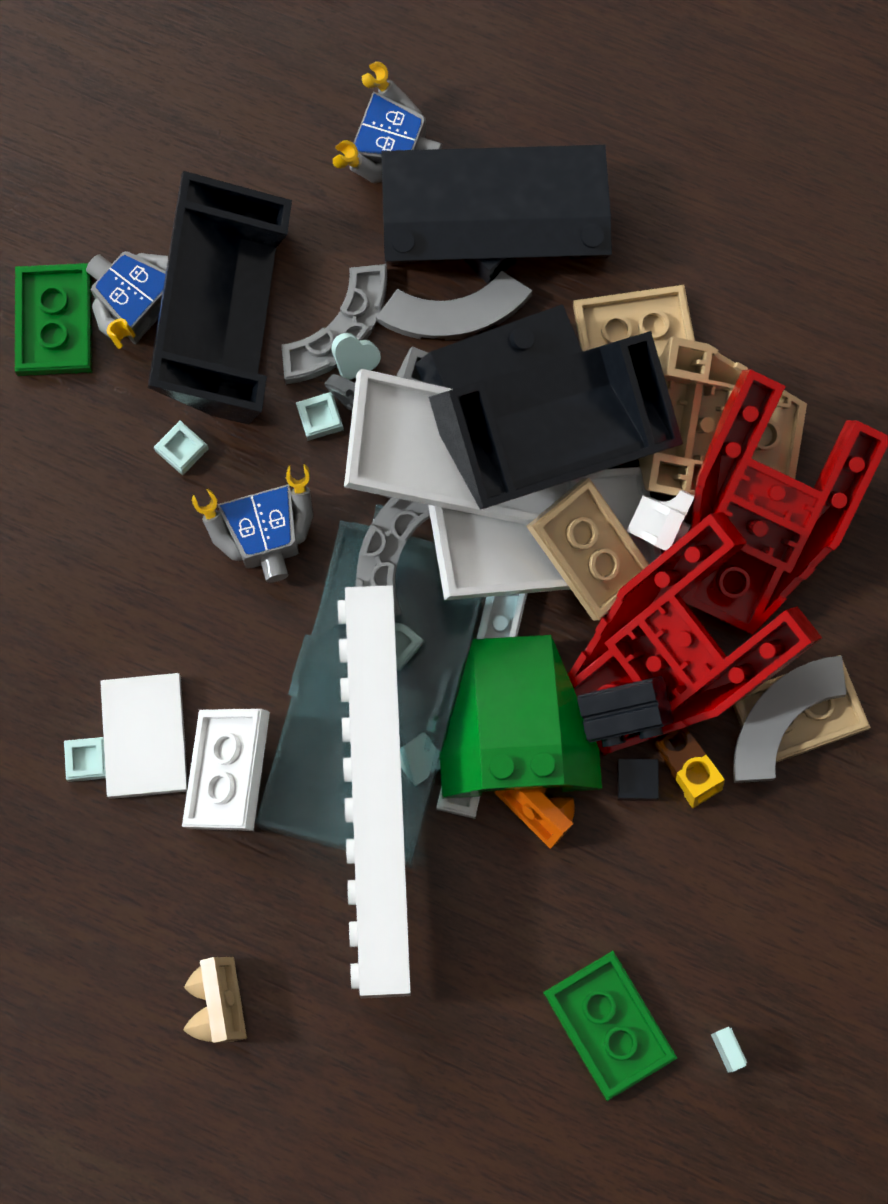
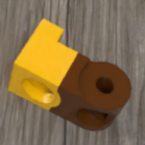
[654,727,725,808]

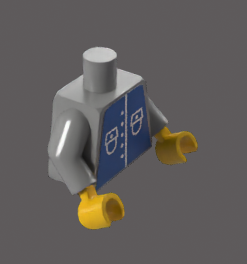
[333,62,442,184]
[86,251,168,349]
[192,464,313,583]

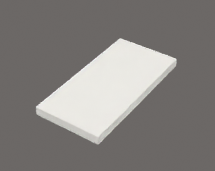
[344,369,578,525]
[428,467,661,600]

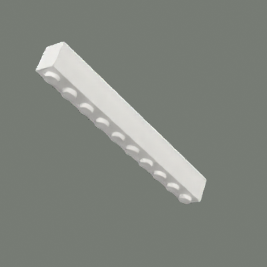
[338,585,411,999]

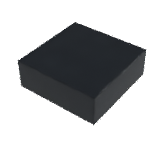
[617,759,659,801]

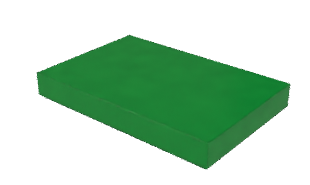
[15,263,92,376]
[543,951,677,1101]

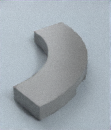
[282,264,387,384]
[376,271,532,341]
[356,497,430,617]
[733,656,846,783]

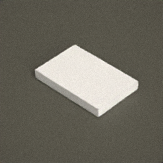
[100,673,188,799]
[182,709,270,831]

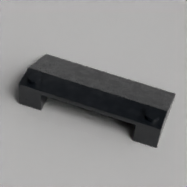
[381,145,612,265]
[148,171,292,425]
[429,331,683,509]

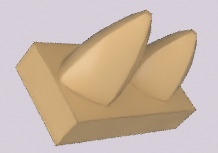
[183,957,247,1043]

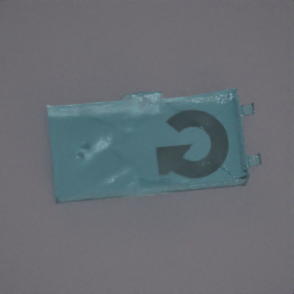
[255,504,484,868]

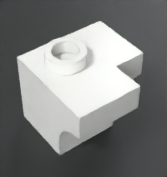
[627,490,695,551]

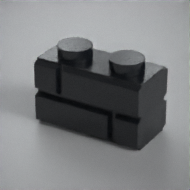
[577,676,674,747]

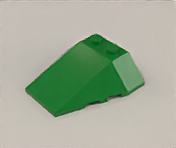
[440,635,602,799]

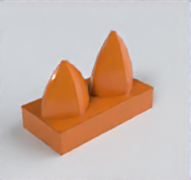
[494,788,575,849]

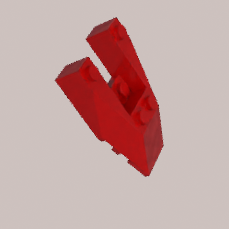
[682,369,888,634]
[568,512,822,755]

